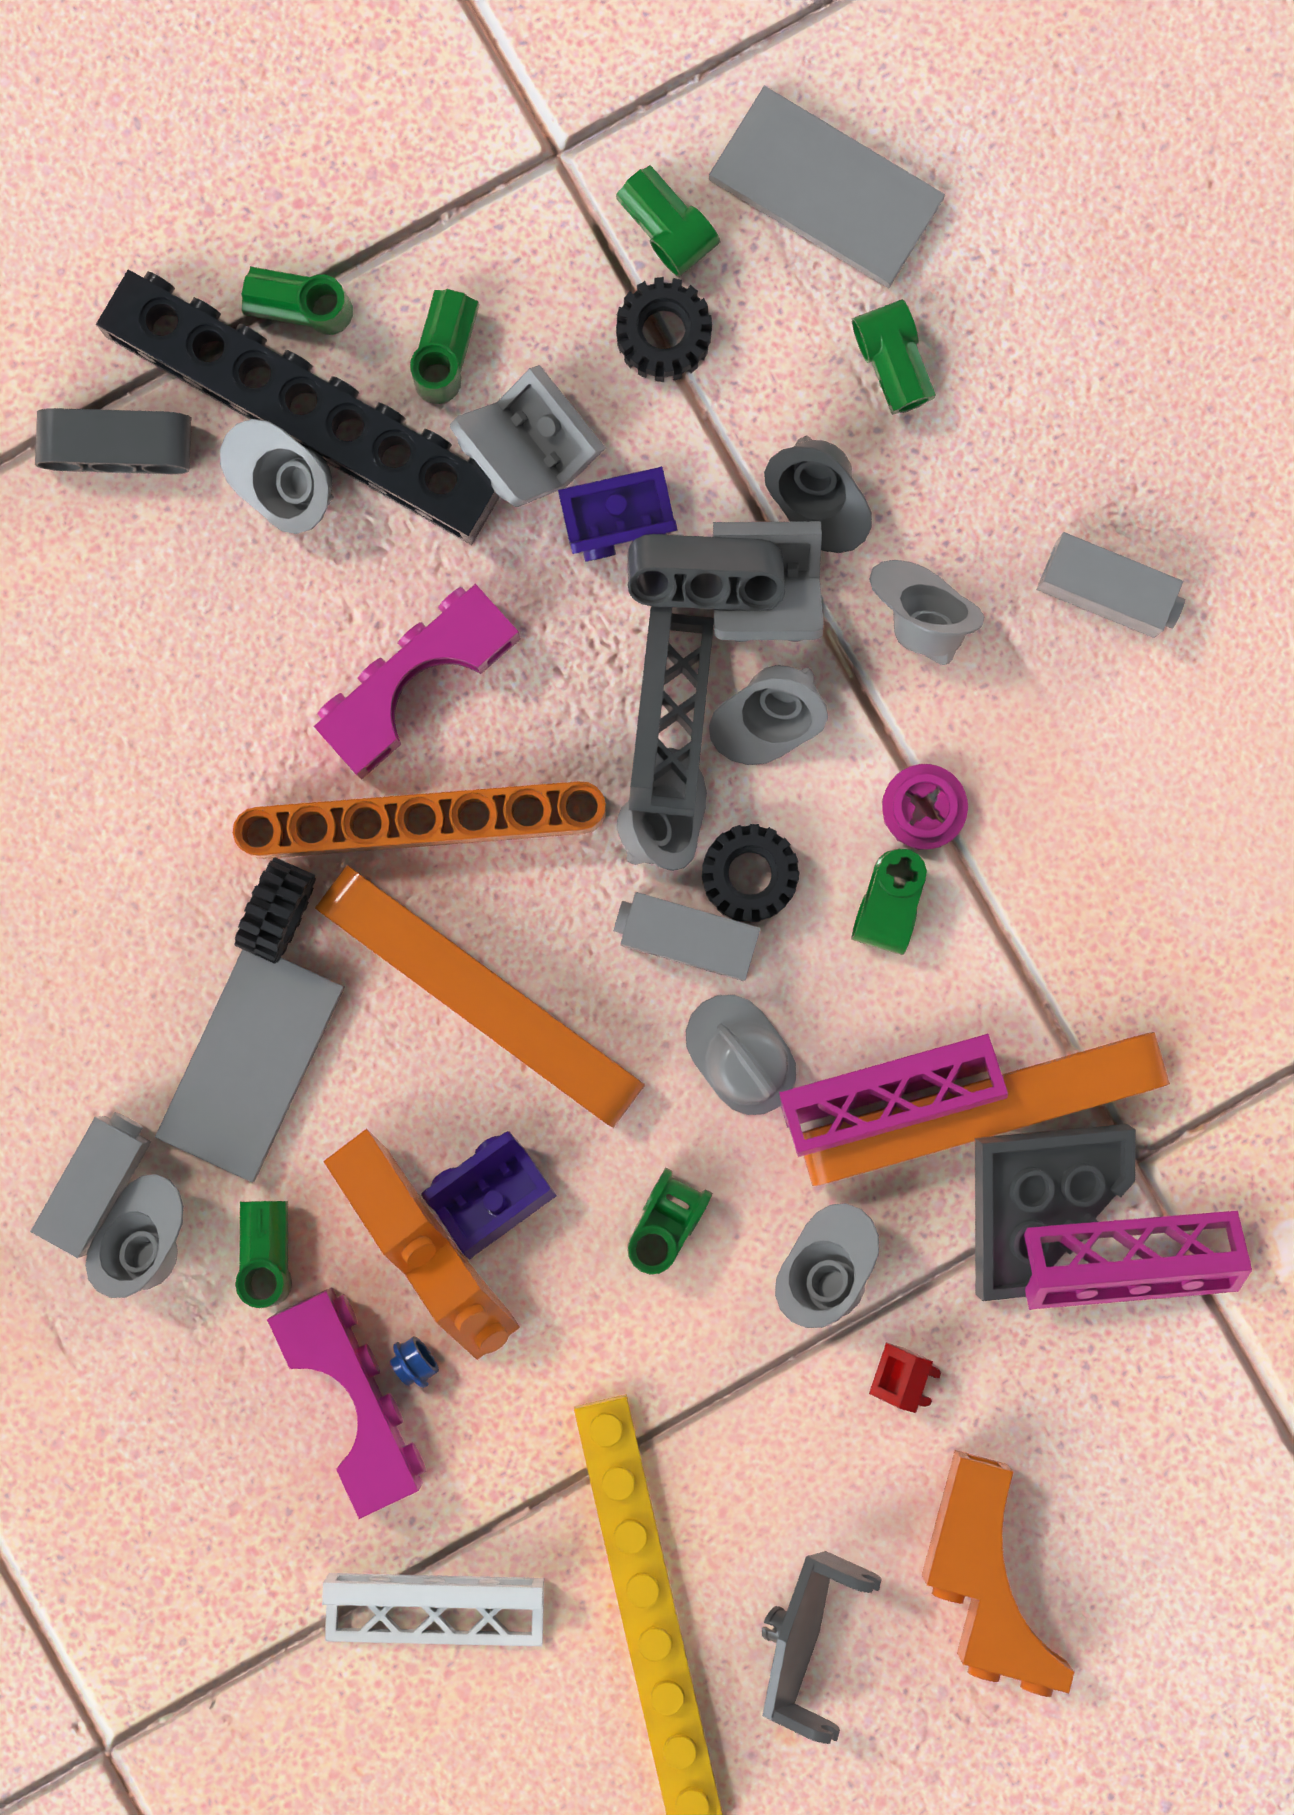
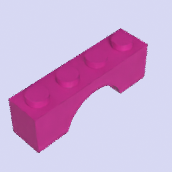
[313,583,521,780]
[267,1287,426,1519]

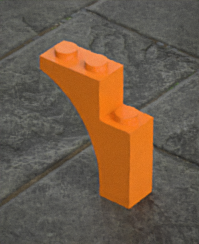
[323,1128,520,1360]
[921,1450,1075,1697]

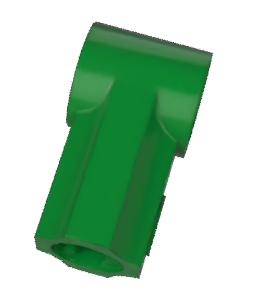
[616,165,721,277]
[241,266,353,335]
[410,289,479,404]
[852,299,936,415]
[235,1201,292,1308]

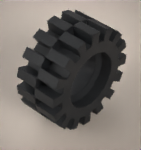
[616,277,712,382]
[701,824,800,923]
[234,857,316,964]

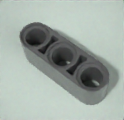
[35,408,192,474]
[627,534,785,611]

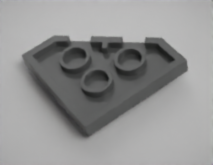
[975,1124,1136,1301]

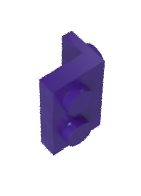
[558,466,678,562]
[421,1131,557,1260]

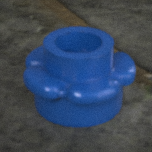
[390,1336,439,1388]

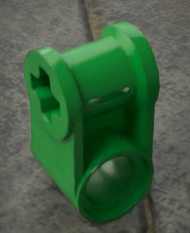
[851,849,927,955]
[627,1167,713,1275]

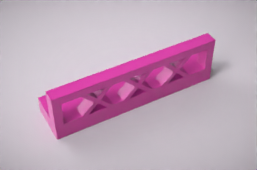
[779,1034,1008,1157]
[1024,1210,1252,1310]

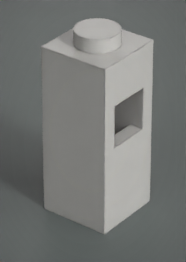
[1036,532,1185,638]
[613,892,761,981]
[30,1112,151,1258]

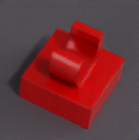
[869,1342,941,1413]

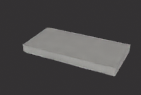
[709,85,945,289]
[155,949,345,1183]

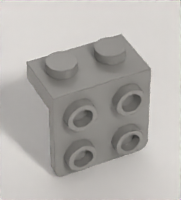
[450,365,606,507]
[713,521,823,642]

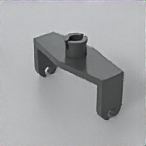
[762,1551,882,1744]

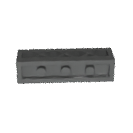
[629,606,714,817]

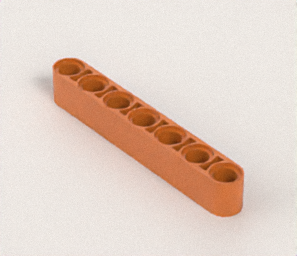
[232,781,606,859]
[315,865,645,1128]
[802,1032,1170,1186]

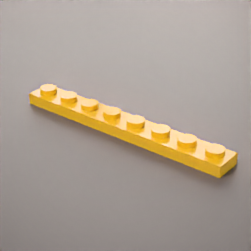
[574,1394,723,1815]

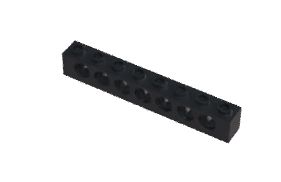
[96,269,500,546]

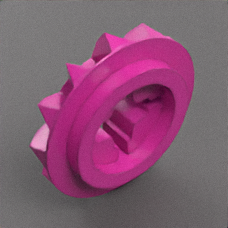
[882,764,968,850]

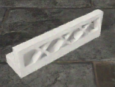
[322,1573,544,1647]

